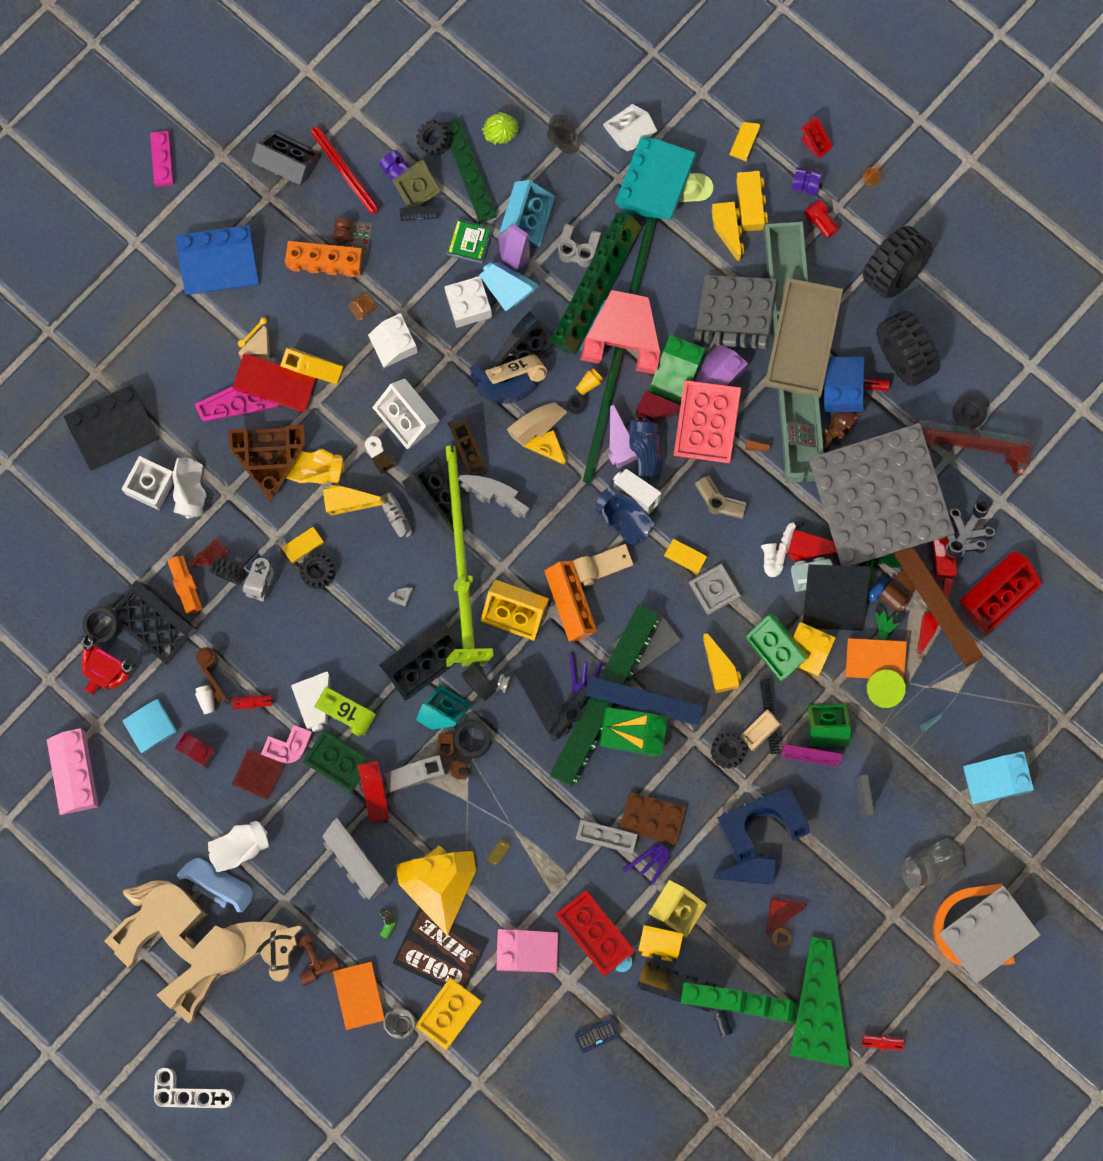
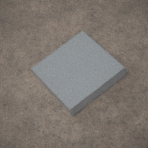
[688,564,741,616]

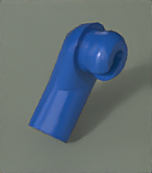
[867,577,889,602]

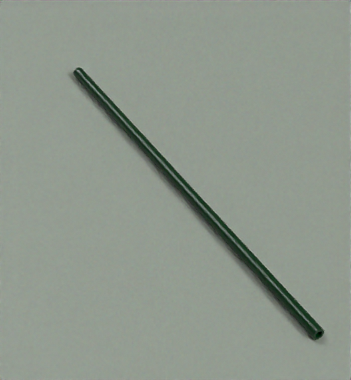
[583,217,657,484]

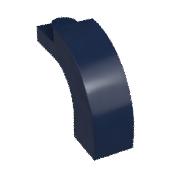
[470,364,536,404]

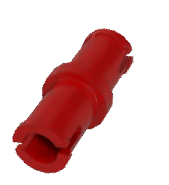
[232,694,272,710]
[862,1034,904,1051]

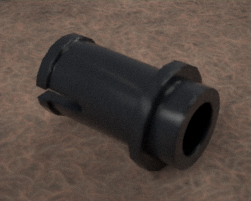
[713,1010,733,1037]

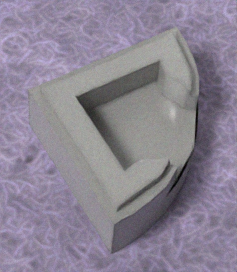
[388,587,413,607]

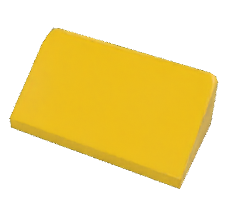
[729,122,761,162]

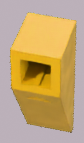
[712,202,744,261]
[280,347,343,384]

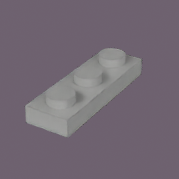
[576,820,638,854]

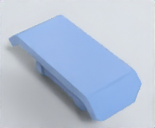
[177,858,253,912]

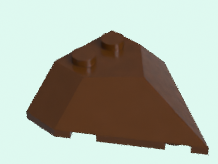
[228,425,305,503]

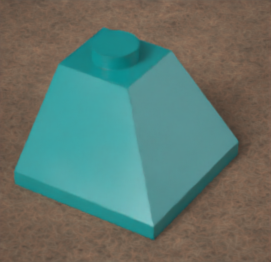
[416,685,472,730]

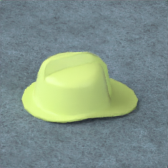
[679,173,713,202]

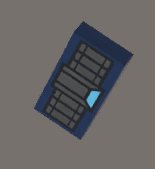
[574,1019,619,1054]

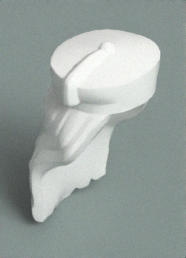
[172,457,206,519]
[208,821,269,872]

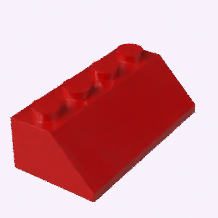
[959,551,1043,635]

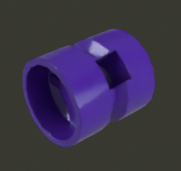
[379,150,411,181]
[791,167,822,196]

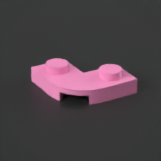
[261,725,312,763]

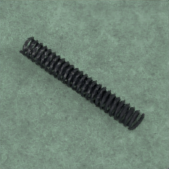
[759,679,781,754]

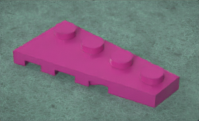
[194,386,279,422]

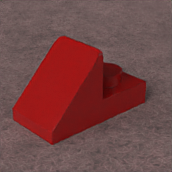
[801,117,833,158]

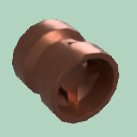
[332,218,353,242]

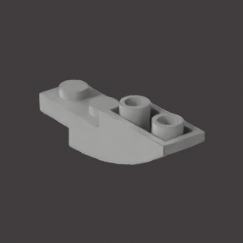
[458,475,530,519]

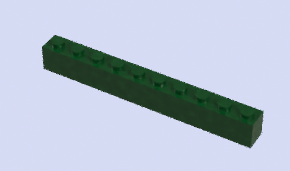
[549,604,660,788]

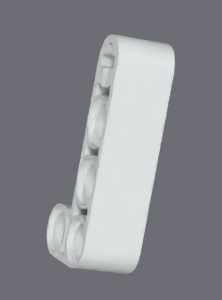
[154,1068,235,1108]

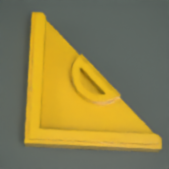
[524,430,566,464]

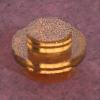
[862,167,881,186]

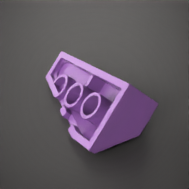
[695,345,748,386]

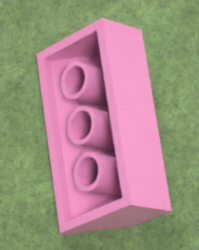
[47,728,99,815]

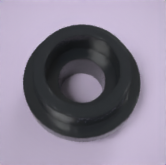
[567,395,586,414]

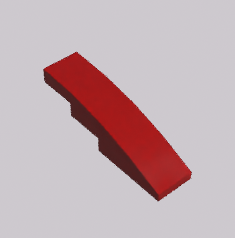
[917,578,953,655]

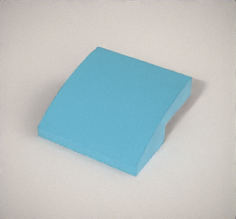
[123,699,177,753]

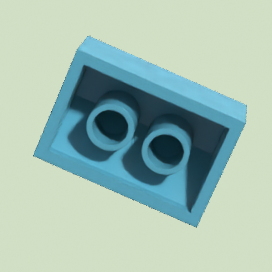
[499,180,555,247]

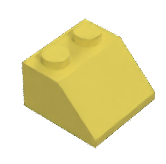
[649,880,707,938]

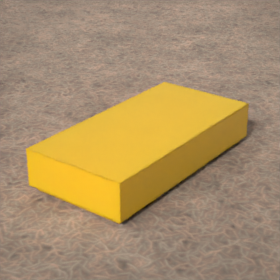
[281,527,324,564]
[664,539,707,574]

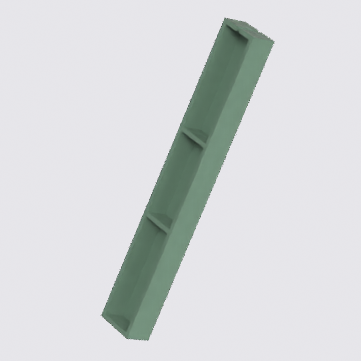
[764,222,824,483]

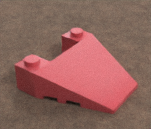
[580,290,660,374]

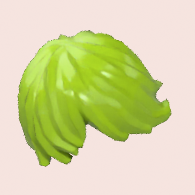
[482,112,519,146]

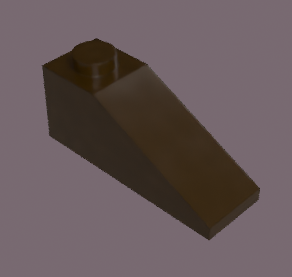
[447,416,488,476]

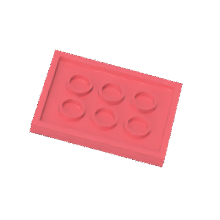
[674,380,741,463]

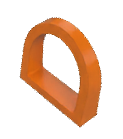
[933,884,1015,967]

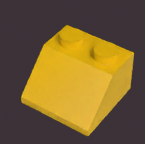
[793,622,836,676]
[638,925,683,962]

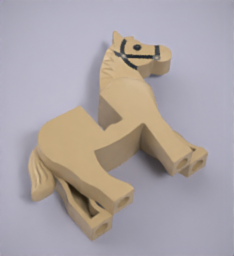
[105,880,302,1024]

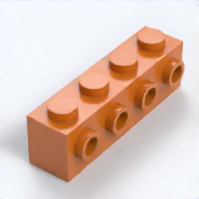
[285,241,363,277]
[544,560,597,642]

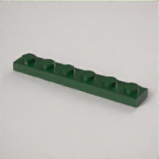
[443,118,496,224]

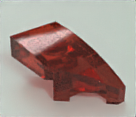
[188,539,230,566]

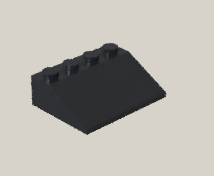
[63,384,159,471]
[636,962,717,1013]

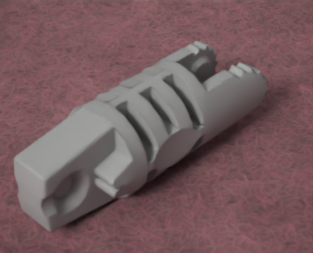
[381,493,413,537]

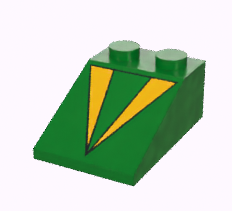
[600,707,668,757]

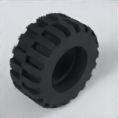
[863,226,933,299]
[876,310,941,386]

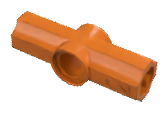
[168,555,203,615]

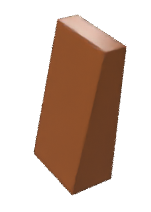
[745,440,770,452]

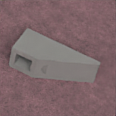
[384,755,446,793]

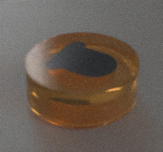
[771,928,792,949]

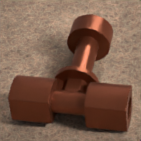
[297,934,341,986]

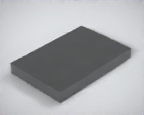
[611,610,681,675]
[854,774,875,821]

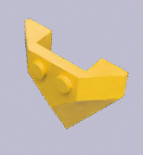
[396,851,476,936]

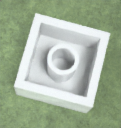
[444,276,492,328]
[122,456,174,510]

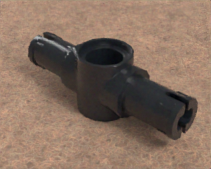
[550,684,589,739]

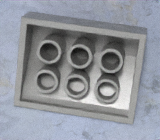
[322,818,389,901]
[939,886,1040,984]

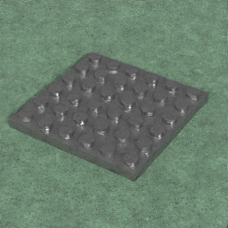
[808,423,955,566]

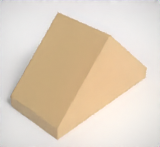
[238,326,270,360]

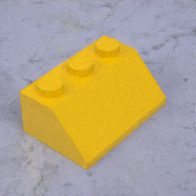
[480,579,549,641]

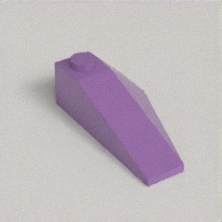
[498,224,531,274]

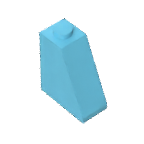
[480,262,539,311]

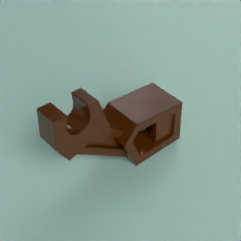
[437,734,467,780]

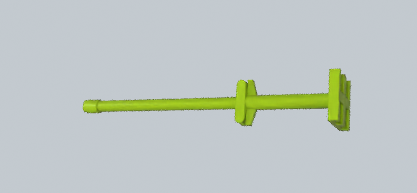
[446,445,493,667]

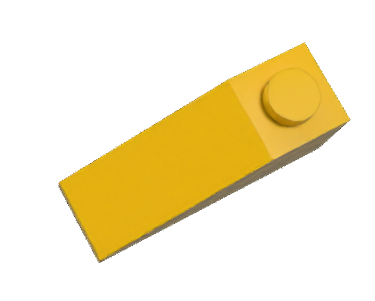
[323,485,386,516]
[703,633,742,693]

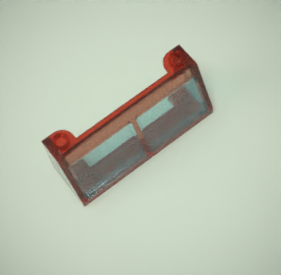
[914,419,1032,476]

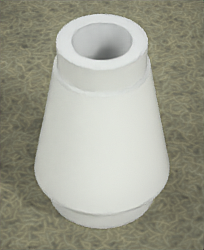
[195,685,215,714]

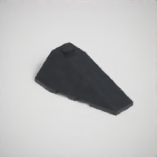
[485,311,556,383]
[402,457,468,538]

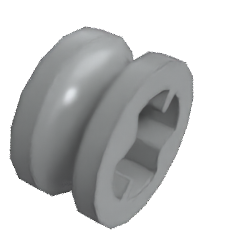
[496,674,511,693]

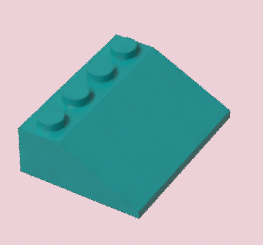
[615,137,697,220]

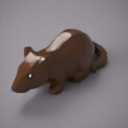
[822,406,867,450]

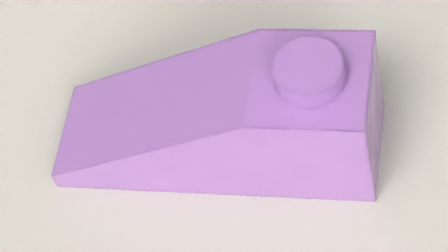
[608,405,637,468]

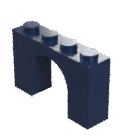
[717,787,810,864]

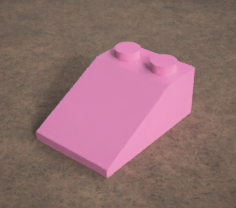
[497,929,558,973]

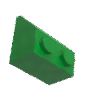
[807,704,851,747]

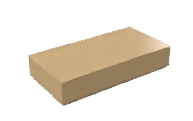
[739,710,782,751]

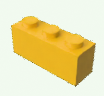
[736,171,768,232]

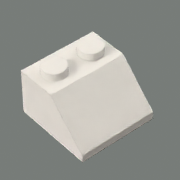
[603,104,657,151]
[368,313,418,368]

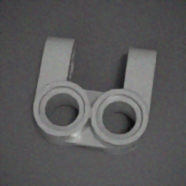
[558,223,602,267]
[243,558,275,602]

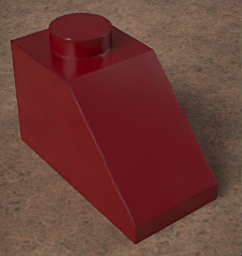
[636,391,680,423]
[175,732,218,769]

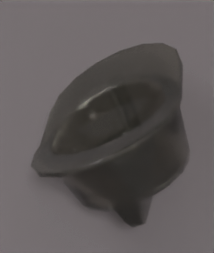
[547,114,580,154]

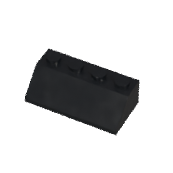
[379,619,463,701]

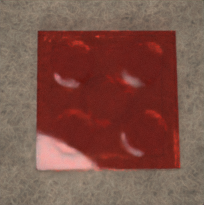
[232,749,284,800]

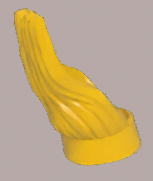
[286,449,345,484]

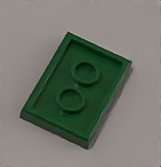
[303,730,373,794]

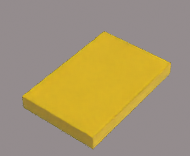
[415,977,482,1050]

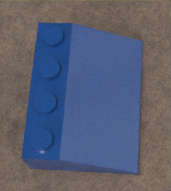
[176,225,259,295]

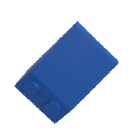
[824,357,865,412]

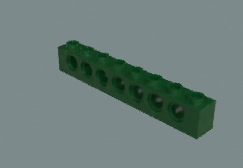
[550,213,641,355]

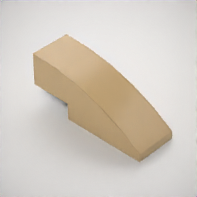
[507,402,567,447]

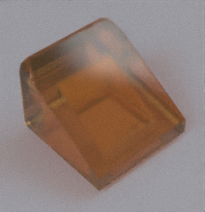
[348,293,377,320]

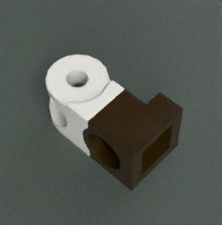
[365,437,397,475]

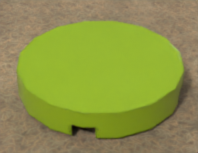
[866,669,906,708]

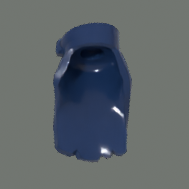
[629,418,663,479]
[596,486,655,546]

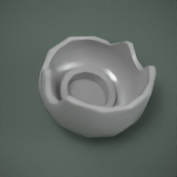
[383,1008,416,1039]

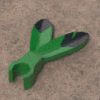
[875,605,904,640]

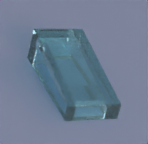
[918,714,943,733]

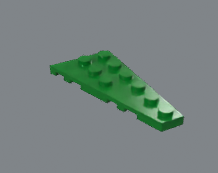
[790,936,850,1068]

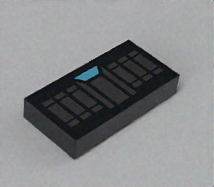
[399,205,438,221]

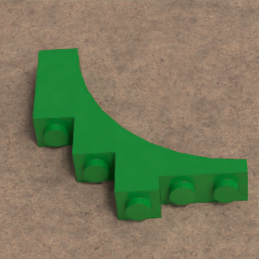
[681,983,797,1024]

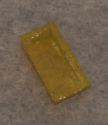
[486,839,510,867]

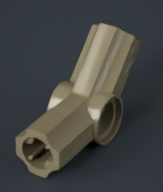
[695,476,746,519]

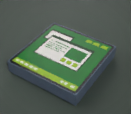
[447,219,492,264]

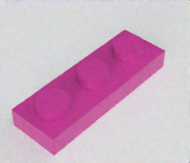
[150,131,174,187]

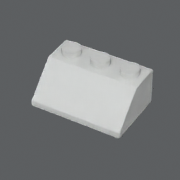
[372,379,440,450]

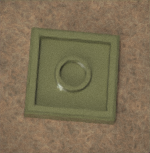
[392,160,441,207]

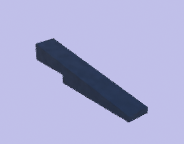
[584,676,704,725]

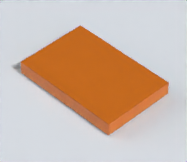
[845,638,906,680]
[333,962,385,1030]

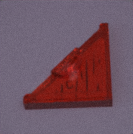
[765,898,807,935]

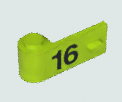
[314,686,376,737]

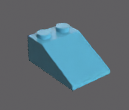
[963,752,1034,805]

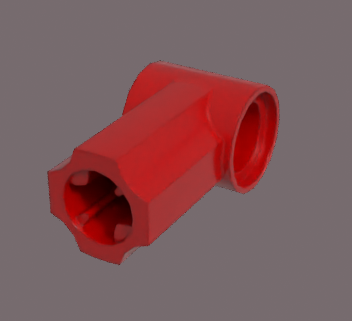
[804,200,839,239]

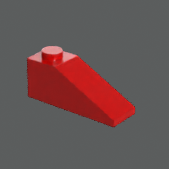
[786,530,838,562]
[932,537,957,580]
[357,761,389,823]

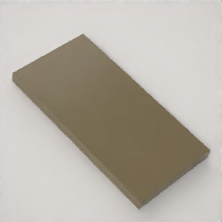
[764,278,843,398]

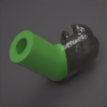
[379,909,396,939]

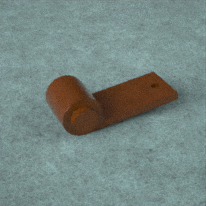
[879,558,934,612]
[196,647,230,705]

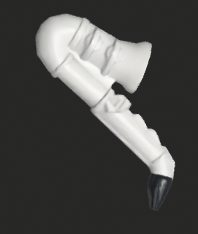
[761,522,804,577]

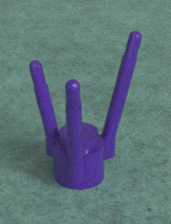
[570,653,603,698]
[622,844,671,885]

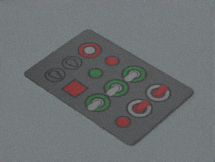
[347,220,373,254]
[787,422,816,448]

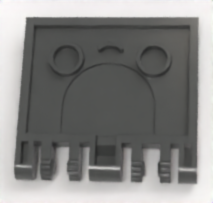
[694,275,779,349]

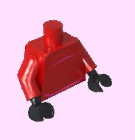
[81,635,137,696]

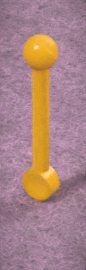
[238,317,267,348]

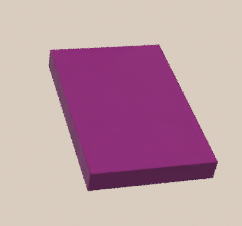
[780,744,843,767]

